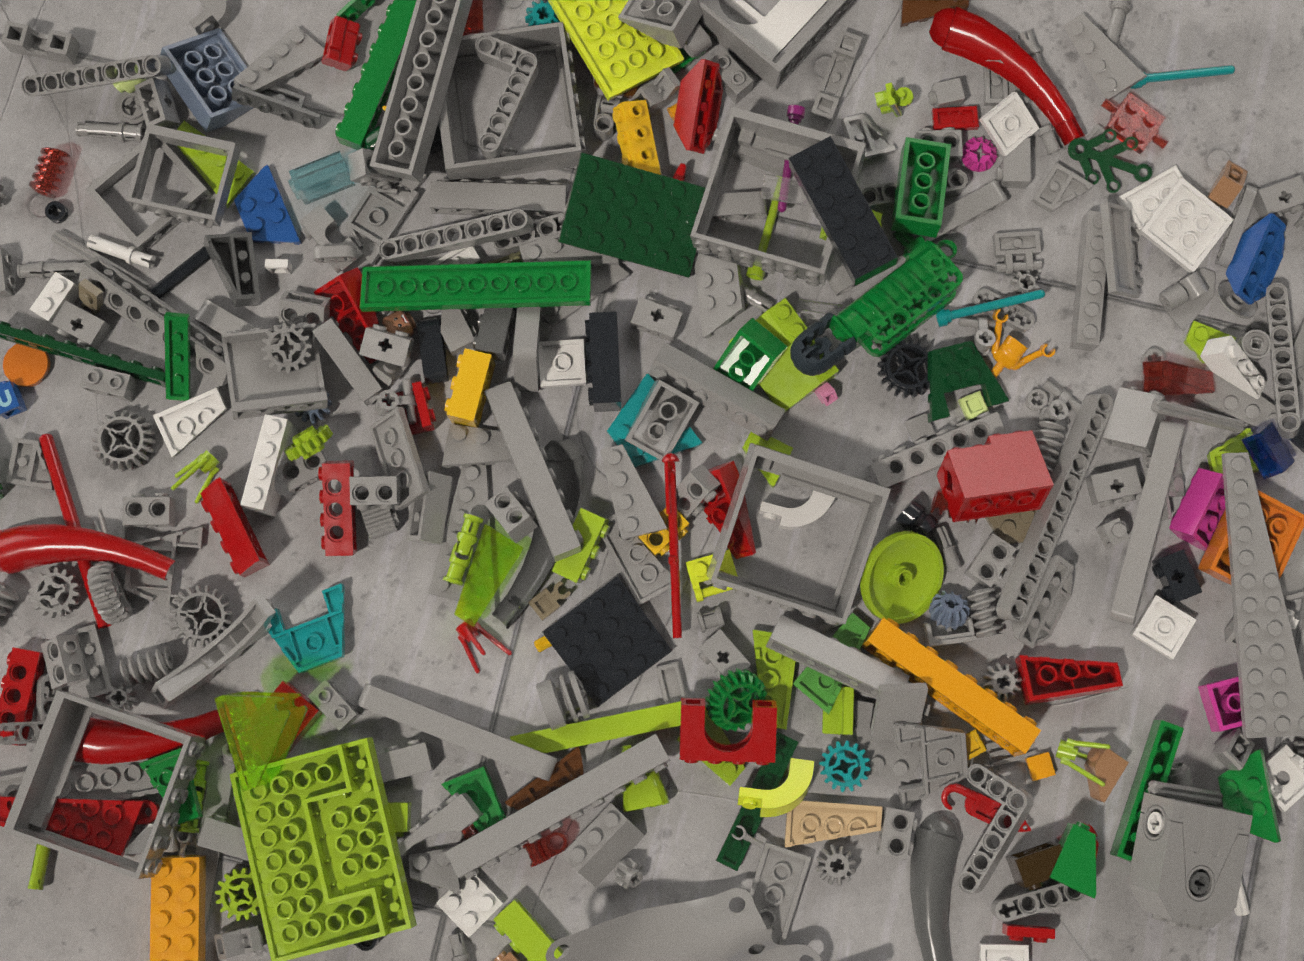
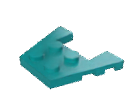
[607,374,702,468]
[268,583,345,674]

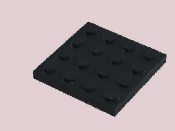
[542,576,672,707]

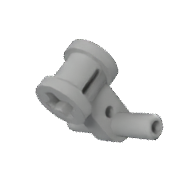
[958,317,1005,358]
[375,379,417,424]
[1039,380,1081,423]

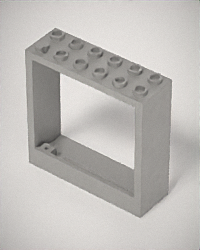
[439,22,586,182]
[690,107,866,286]
[707,443,891,626]
[3,690,206,879]

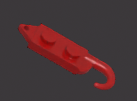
[941,783,1032,832]

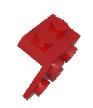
[383,381,437,436]

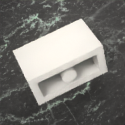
[30,272,79,323]

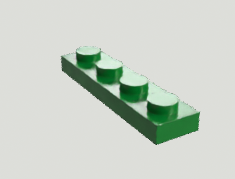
[164,312,191,401]

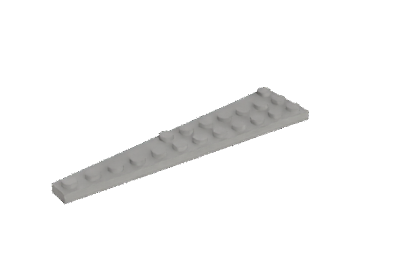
[1222,452,1304,738]

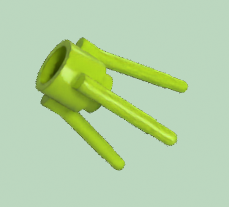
[171,450,220,504]
[1055,738,1111,786]

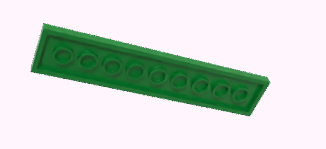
[360,260,591,312]

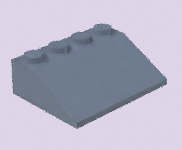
[160,28,254,133]

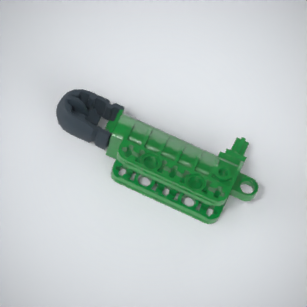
[790,231,963,376]

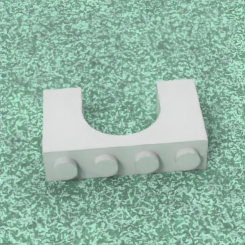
[240,414,299,517]

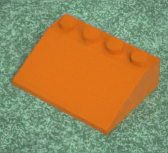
[1197,489,1304,585]

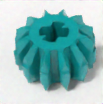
[525,0,560,27]

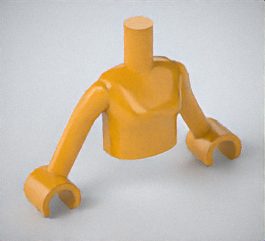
[991,309,1055,378]

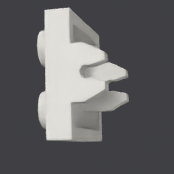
[1265,744,1304,812]

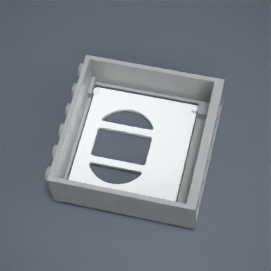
[697,0,858,90]

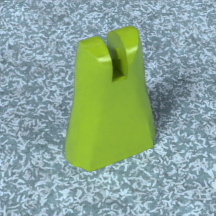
[621,742,670,812]

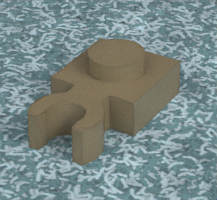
[79,279,103,316]
[528,581,571,621]

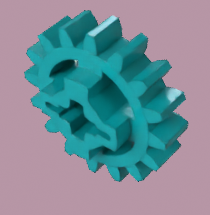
[819,740,871,792]

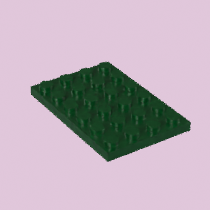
[558,152,706,278]

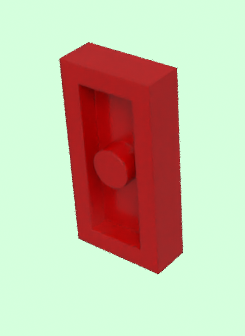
[1002,923,1055,943]

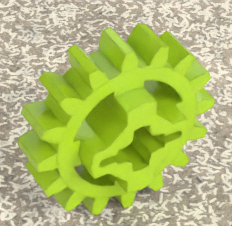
[284,424,333,461]
[215,867,260,921]

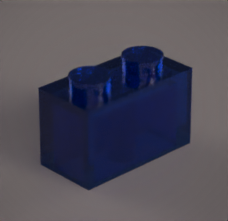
[1242,422,1295,480]

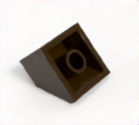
[1006,841,1062,890]

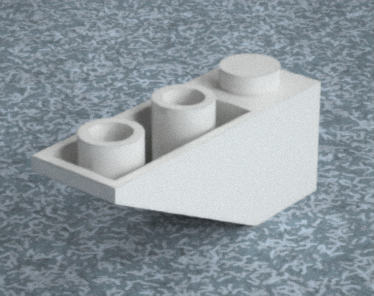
[1200,336,1267,399]

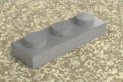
[72,624,114,698]

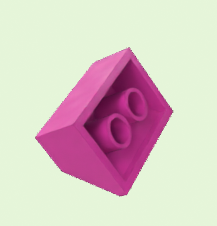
[1169,468,1226,551]

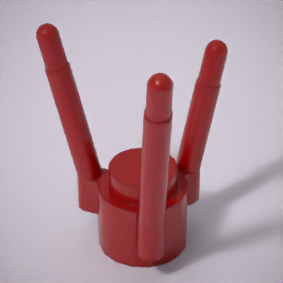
[456,619,512,673]

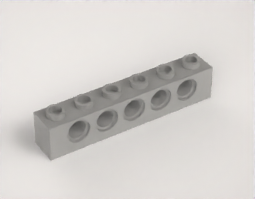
[868,411,1007,488]

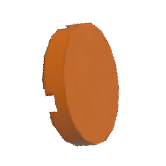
[3,344,51,387]

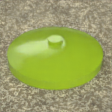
[860,531,944,624]

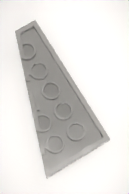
[428,464,496,610]

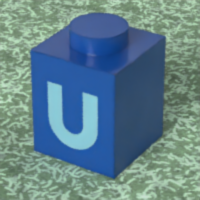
[0,381,27,419]

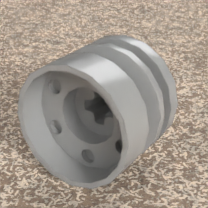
[536,670,590,730]

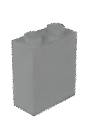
[1102,386,1168,455]

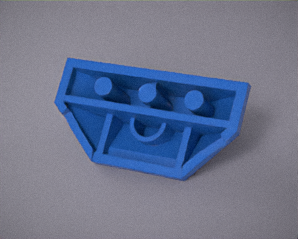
[1226,213,1286,305]

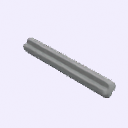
[1147,781,1223,805]

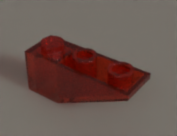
[1141,361,1215,395]

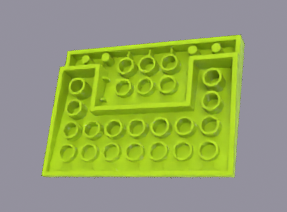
[229,737,417,961]

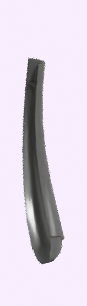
[492,439,584,629]
[910,813,961,961]

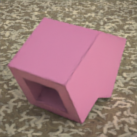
[814,382,838,406]

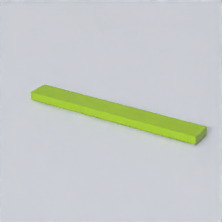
[510,701,681,753]

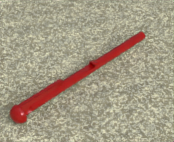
[662,453,682,638]

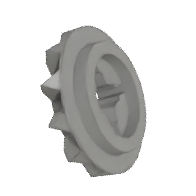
[115,91,145,125]

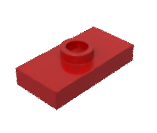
[931,106,979,131]

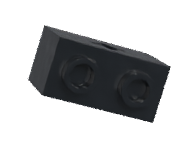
[1152,549,1202,604]

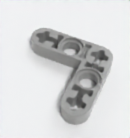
[0,674,62,745]

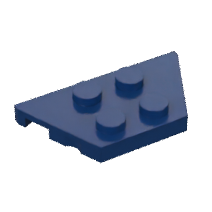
[234,165,302,245]

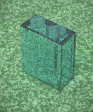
[288,151,355,205]

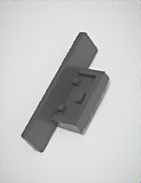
[232,85,321,129]

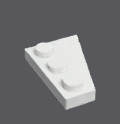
[153,388,227,458]

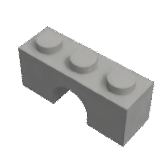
[1,21,80,65]
[299,204,367,273]

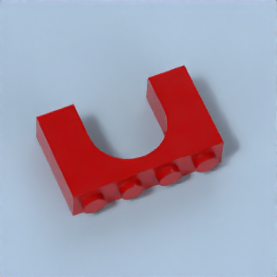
[680,698,777,765]

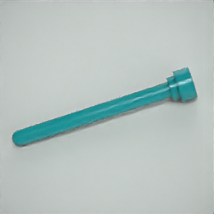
[1130,65,1235,89]
[936,290,1045,327]

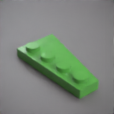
[793,612,870,714]

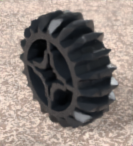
[877,337,930,399]

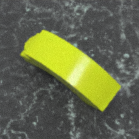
[737,758,814,817]

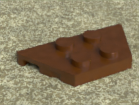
[505,747,584,811]

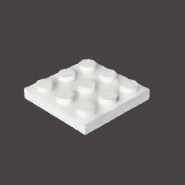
[1138,178,1234,274]

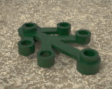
[1067,129,1152,193]

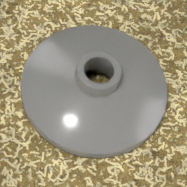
[1217,281,1257,319]

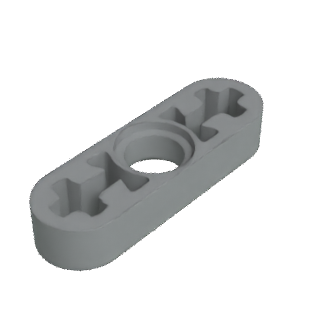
[972,289,1035,332]

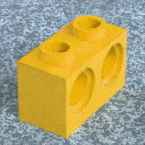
[638,508,689,557]

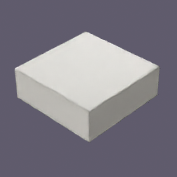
[265,259,292,274]

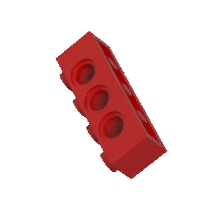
[318,460,357,556]
[0,647,45,746]

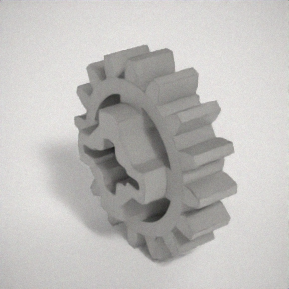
[260,322,312,373]
[28,567,82,618]

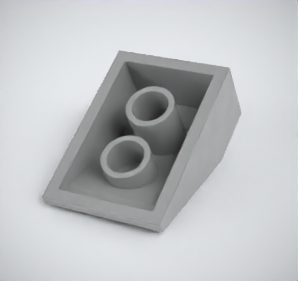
[618,0,703,48]
[625,379,700,461]

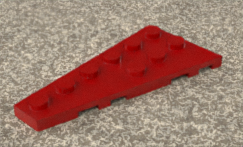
[0,796,146,857]

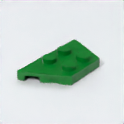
[1218,749,1281,843]

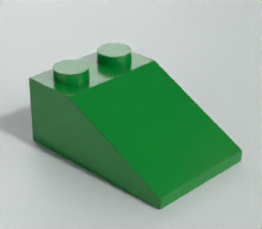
[713,318,788,391]

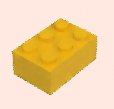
[444,348,496,428]

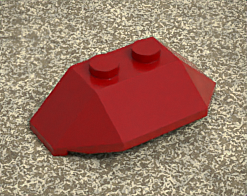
[673,59,723,154]

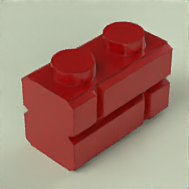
[321,16,362,71]

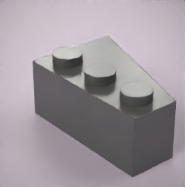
[203,232,260,307]

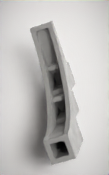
[151,593,276,709]

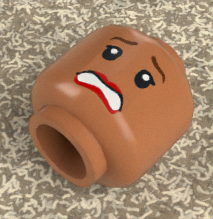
[382,311,416,338]

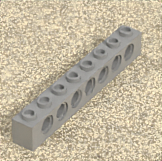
[77,256,228,386]

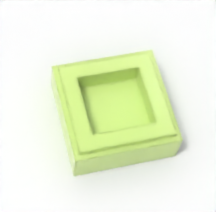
[958,391,989,420]

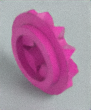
[961,136,997,172]

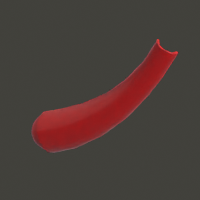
[929,6,1085,146]
[74,693,259,764]

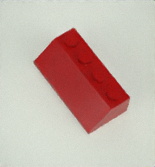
[200,477,270,577]

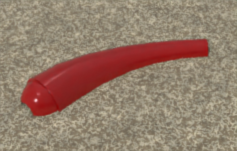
[0,524,175,581]

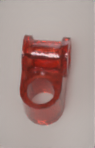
[522,830,569,868]

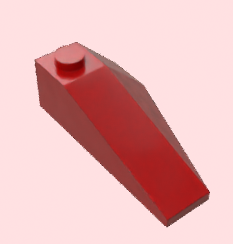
[314,267,384,364]
[703,460,756,559]

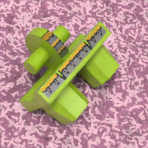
[875,82,914,117]

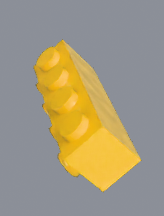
[613,100,661,175]

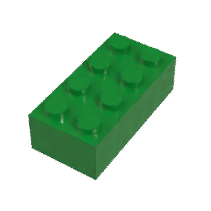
[891,137,951,238]

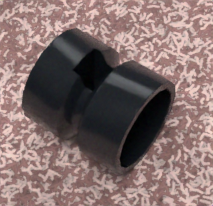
[895,499,940,536]

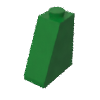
[1049,821,1096,899]

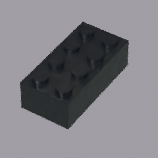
[585,311,622,412]

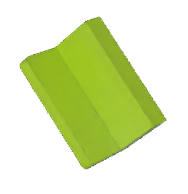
[822,687,854,735]

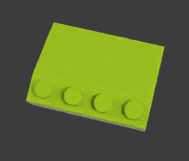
[728,298,839,413]

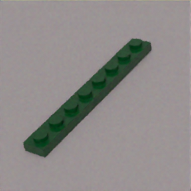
[0,321,166,388]

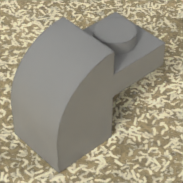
[189,0,232,35]
[630,67,680,116]
[214,924,263,959]

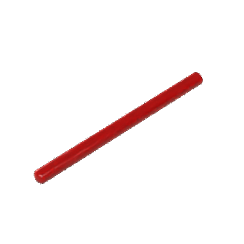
[39,433,111,629]

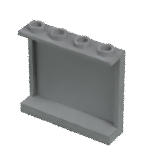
[221,322,328,420]

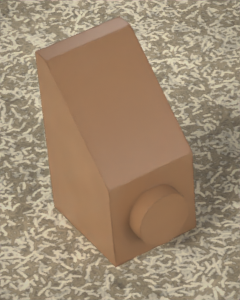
[1208,160,1248,209]
[1084,748,1129,803]

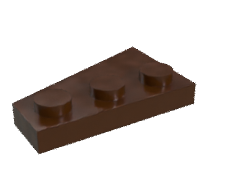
[900,0,969,27]

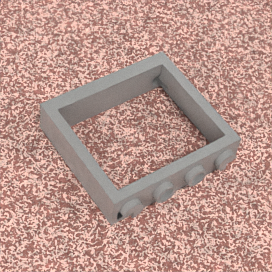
[126,124,241,228]
[85,139,212,253]

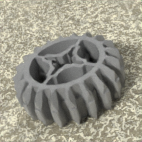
[91,410,156,472]
[87,561,132,625]
[168,585,233,648]

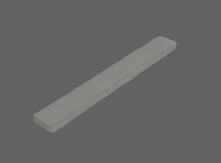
[195,755,237,933]

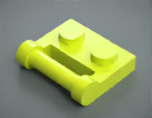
[685,549,738,602]

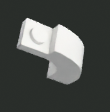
[758,490,835,530]

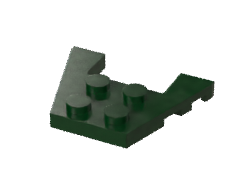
[928,341,1009,423]

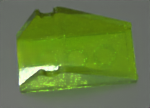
[214,691,308,792]

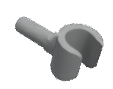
[732,826,764,848]

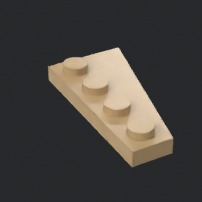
[784,800,882,848]

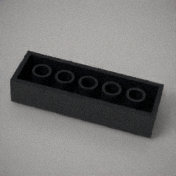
[789,136,898,286]

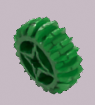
[705,668,767,732]

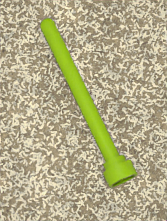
[746,178,782,281]

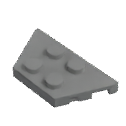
[345,187,419,266]
[694,252,745,339]

